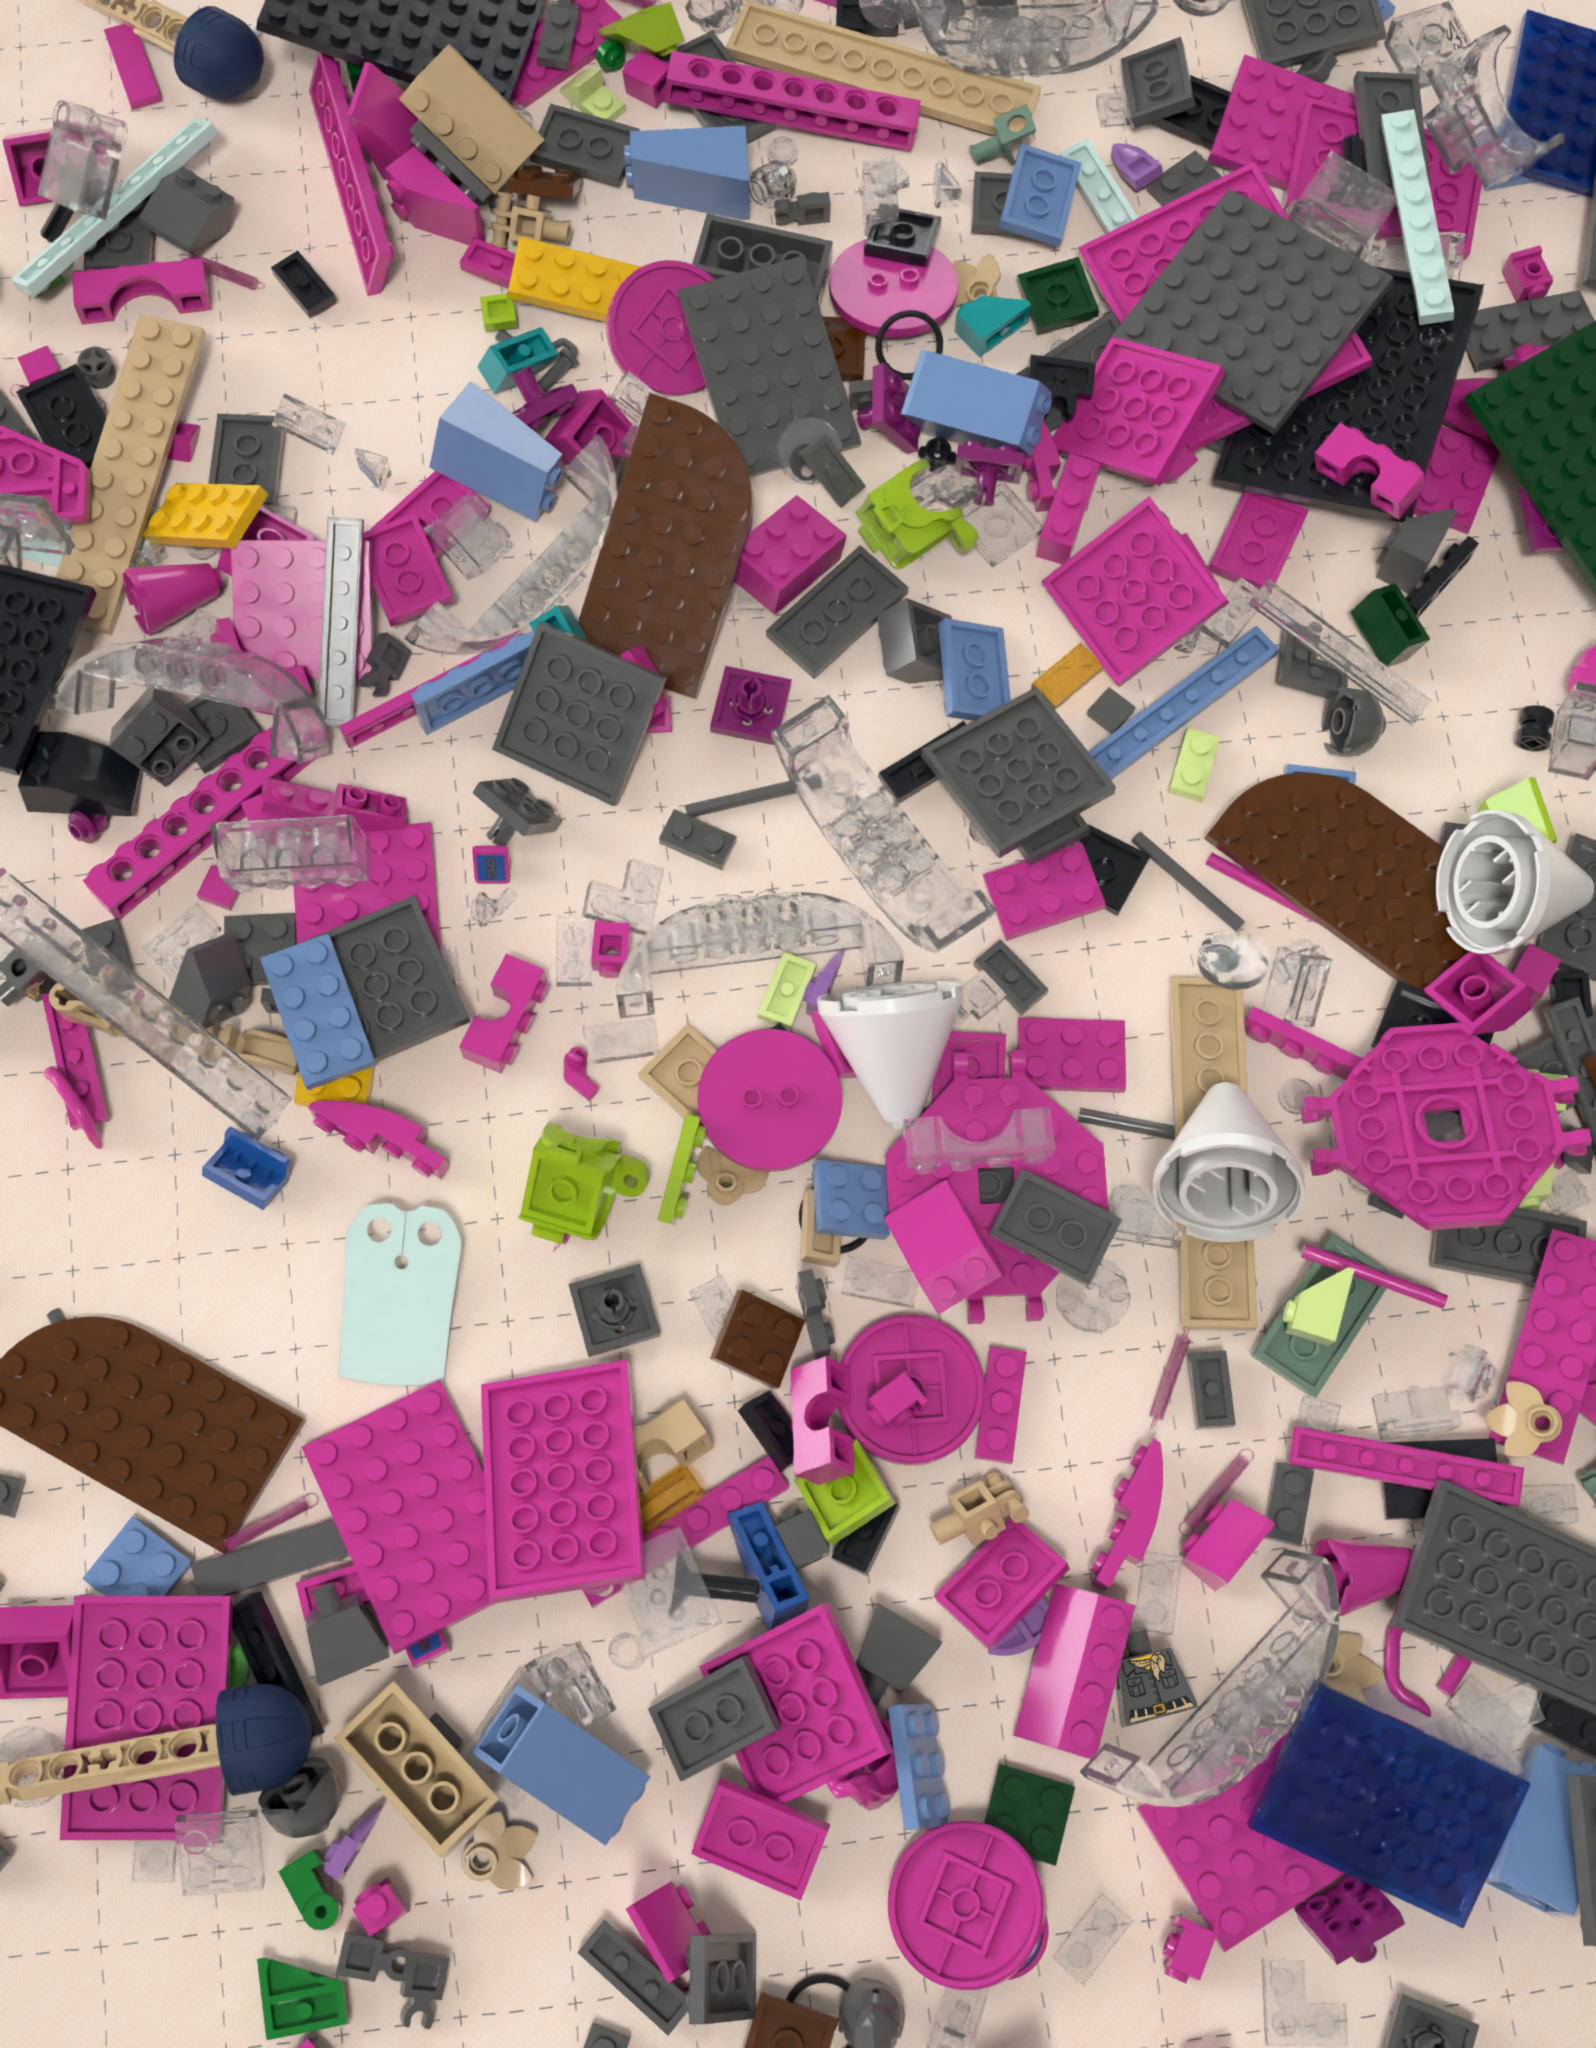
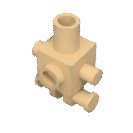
[491,191,571,248]
[930,1471,1029,1546]

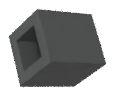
[775,1508,830,1571]

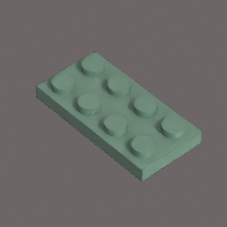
[1251,1234,1395,1399]

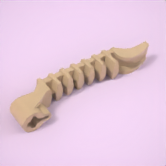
[49,980,297,1076]

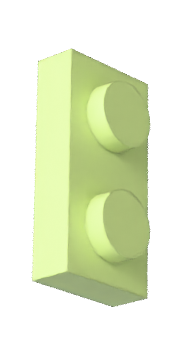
[1168,727,1220,802]
[758,952,817,1031]

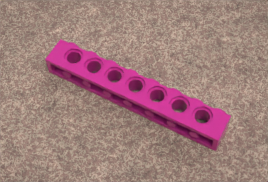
[663,50,921,151]
[82,704,332,921]

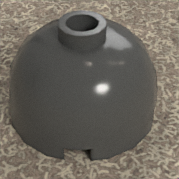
[1321,687,1386,757]
[258,1757,341,1838]

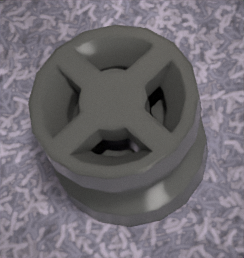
[77,346,116,389]

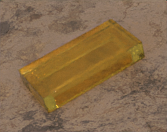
[1031,642,1104,710]
[640,1466,706,1537]

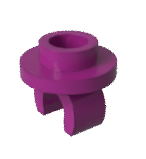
[68,811,108,843]

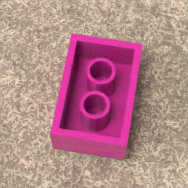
[734,495,847,615]

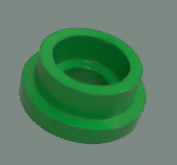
[596,40,625,72]

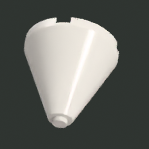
[1436,810,1594,955]
[817,980,963,1129]
[1153,1082,1305,1242]

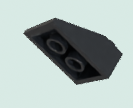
[18,731,142,816]

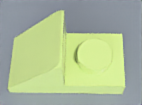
[559,68,626,121]

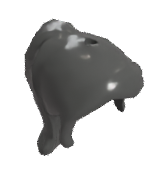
[838,1978,905,2048]

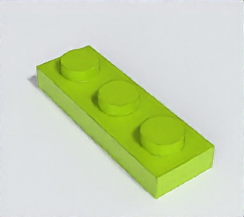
[657,1114,707,1225]

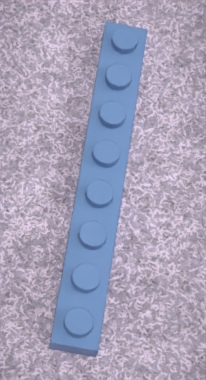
[1089,626,1279,780]

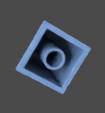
[624,126,750,220]
[901,350,1052,457]
[429,382,563,521]
[472,1685,651,1846]
[1477,1742,1596,1916]

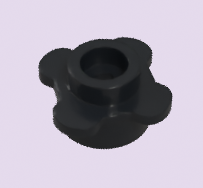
[918,437,957,473]

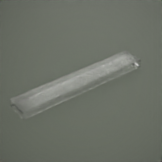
[1248,579,1432,726]

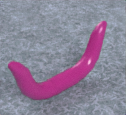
[44,1066,102,1149]
[1384,1626,1431,1717]

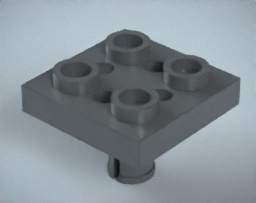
[472,778,562,846]
[568,1264,660,1357]
[1383,1993,1479,2048]

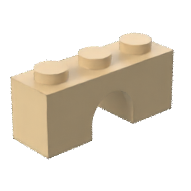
[635,1399,714,1498]

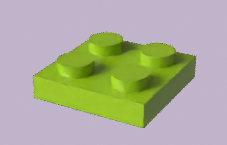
[794,1439,896,1545]

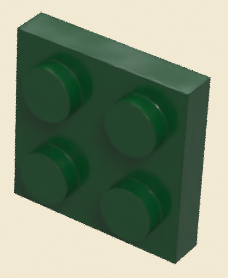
[1017,257,1099,335]
[984,1764,1075,1866]

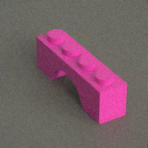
[72,258,212,325]

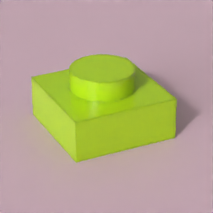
[480,293,518,332]

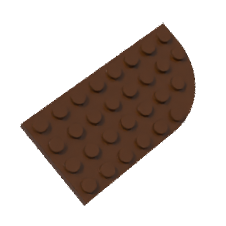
[578,393,754,699]
[1205,773,1469,991]
[0,1317,306,1554]

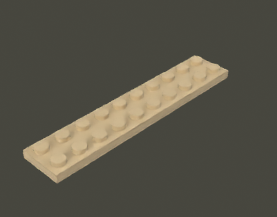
[726,0,1041,143]
[56,314,206,635]
[1169,977,1258,1331]

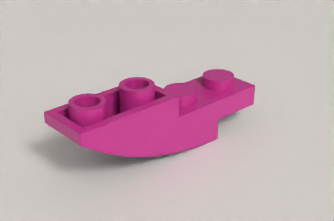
[1022,420,1061,512]
[261,777,406,834]
[308,1101,449,1180]
[1090,1439,1163,1591]

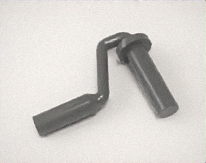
[495,329,579,393]

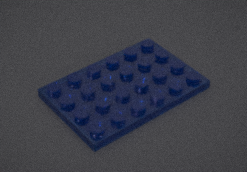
[1494,9,1596,198]
[1246,1679,1531,1928]

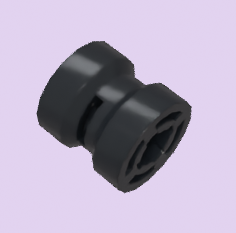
[1515,705,1555,752]

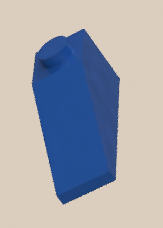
[727,1501,810,1631]

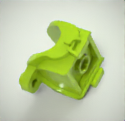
[855,458,979,569]
[519,1121,650,1244]

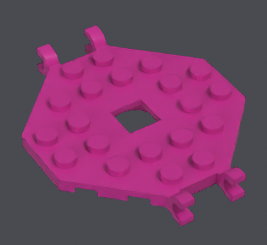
[1300,1022,1592,1230]
[885,1050,1109,1324]

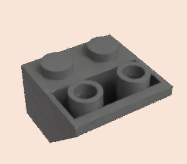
[109,681,210,787]

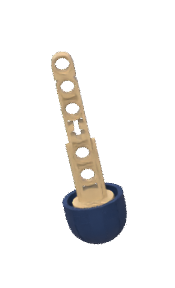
[80,0,264,101]
[0,1684,312,1805]

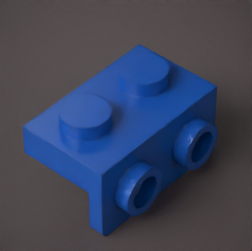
[202,1126,291,1210]

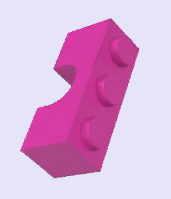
[1315,423,1424,520]
[1036,453,1101,565]
[459,954,550,1074]
[790,1356,855,1485]

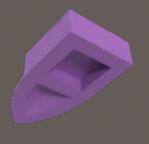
[1111,143,1163,191]
[802,950,845,1016]
[988,1597,1049,1656]
[324,1805,383,1880]

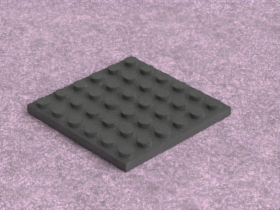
[1112,188,1393,435]

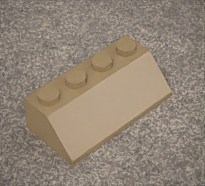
[399,44,545,194]
[334,1681,500,1858]

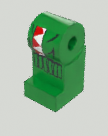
[278,1849,343,1930]

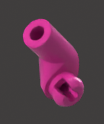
[563,1047,600,1101]

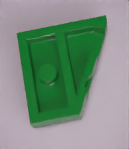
[257,1957,350,2041]

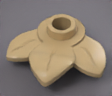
[953,254,1001,306]
[698,1146,769,1205]
[1484,1381,1562,1458]
[1307,1633,1384,1709]
[461,1811,536,1890]

